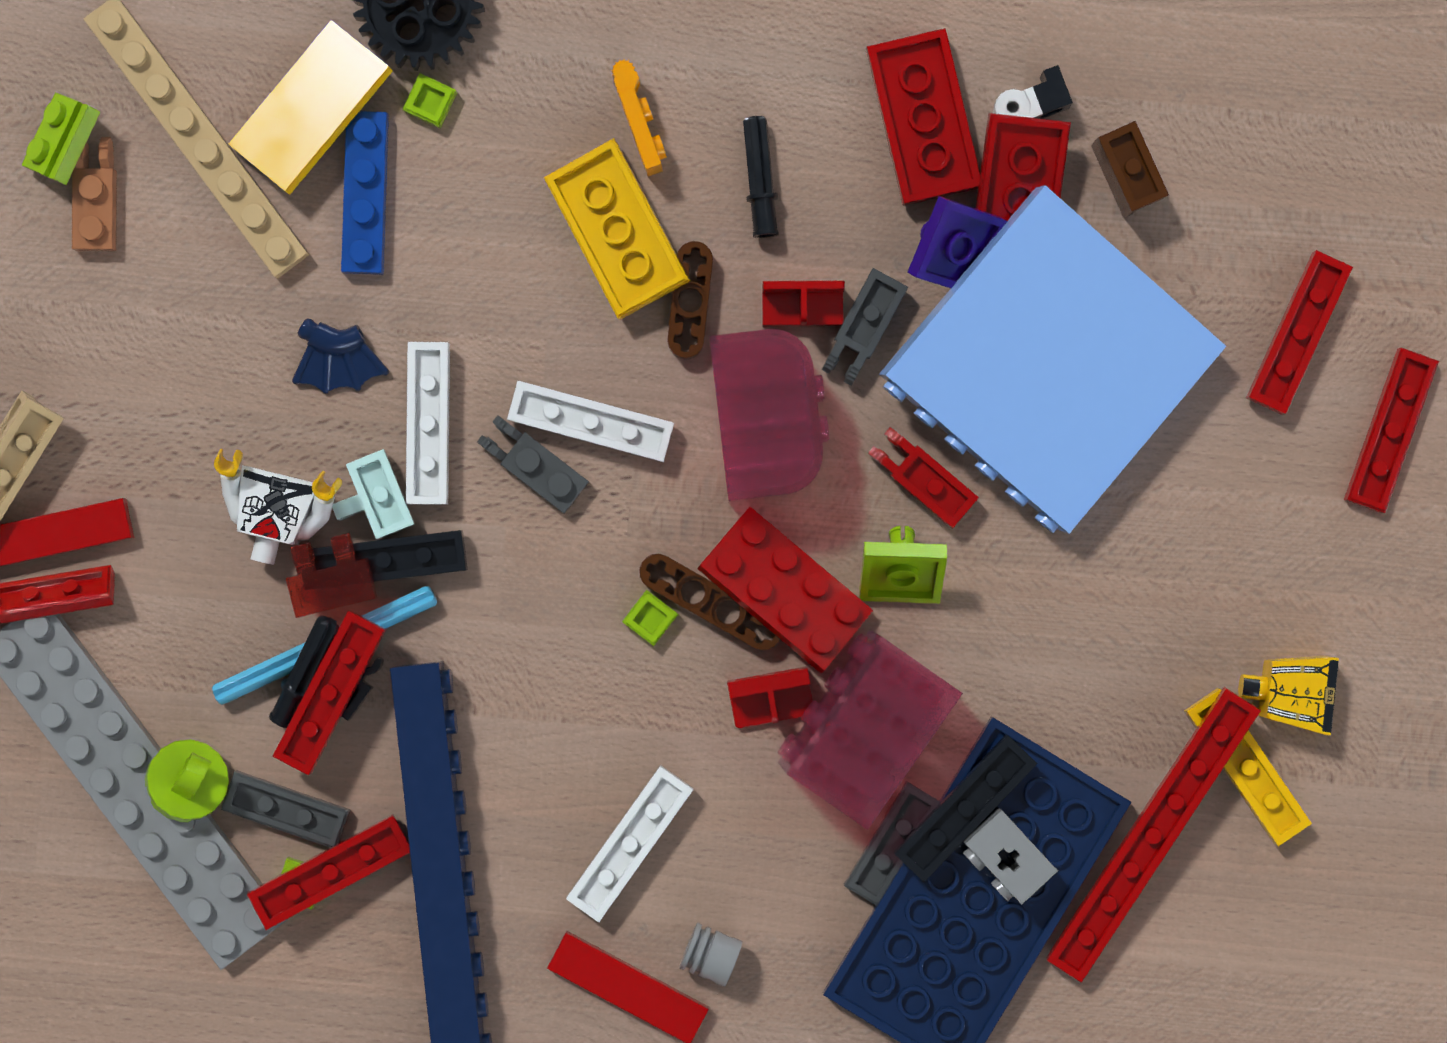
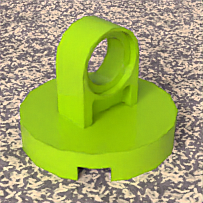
[144,739,229,822]

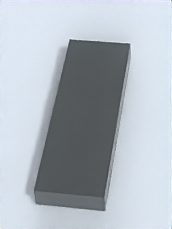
[221,770,351,848]
[844,781,940,905]

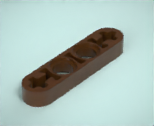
[639,554,780,650]

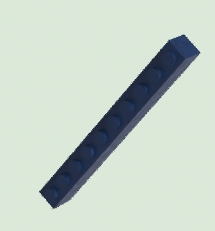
[390,661,492,1043]

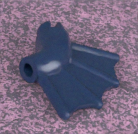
[292,318,389,394]

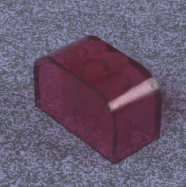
[709,329,829,503]

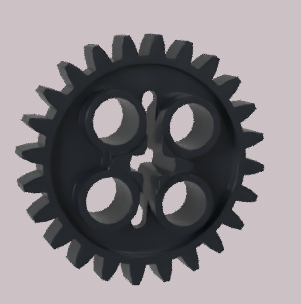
[353,0,485,71]

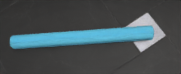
[212,586,437,705]

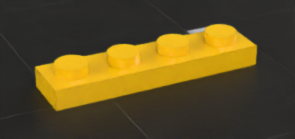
[1184,688,1312,847]

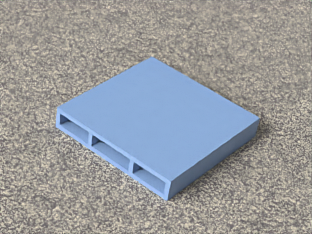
[879,185,1226,534]

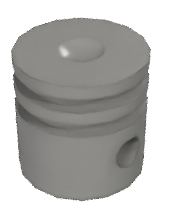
[679,923,743,987]

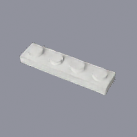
[406,342,450,505]
[507,381,674,462]
[566,765,693,922]

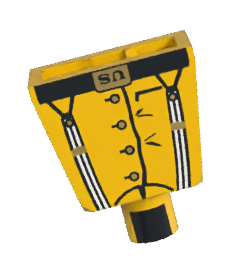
[1238,656,1339,735]

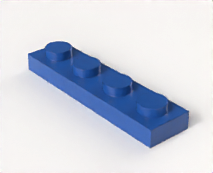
[341,111,389,275]

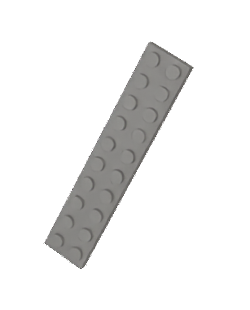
[0,614,288,970]

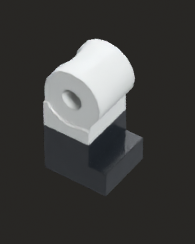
[993,65,1073,119]

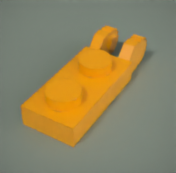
[611,59,667,177]

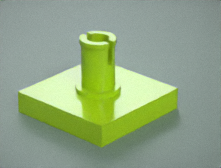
[859,526,947,604]

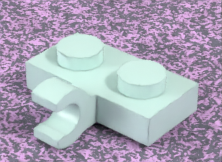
[332,449,415,540]

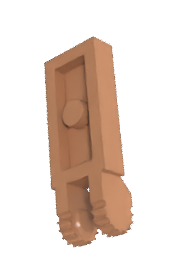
[72,137,117,251]

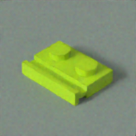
[22,92,100,185]

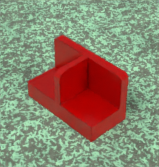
[762,281,845,327]
[727,667,814,728]

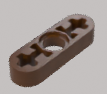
[668,241,713,359]

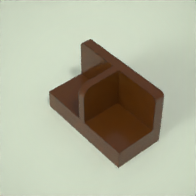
[1091,121,1169,218]

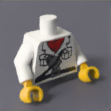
[214,449,342,565]

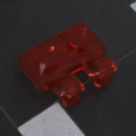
[286,532,377,618]

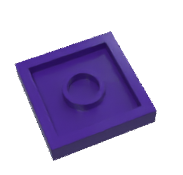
[907,196,1008,288]

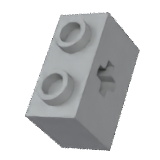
[963,806,1058,905]

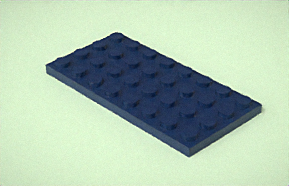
[823,716,1131,1043]

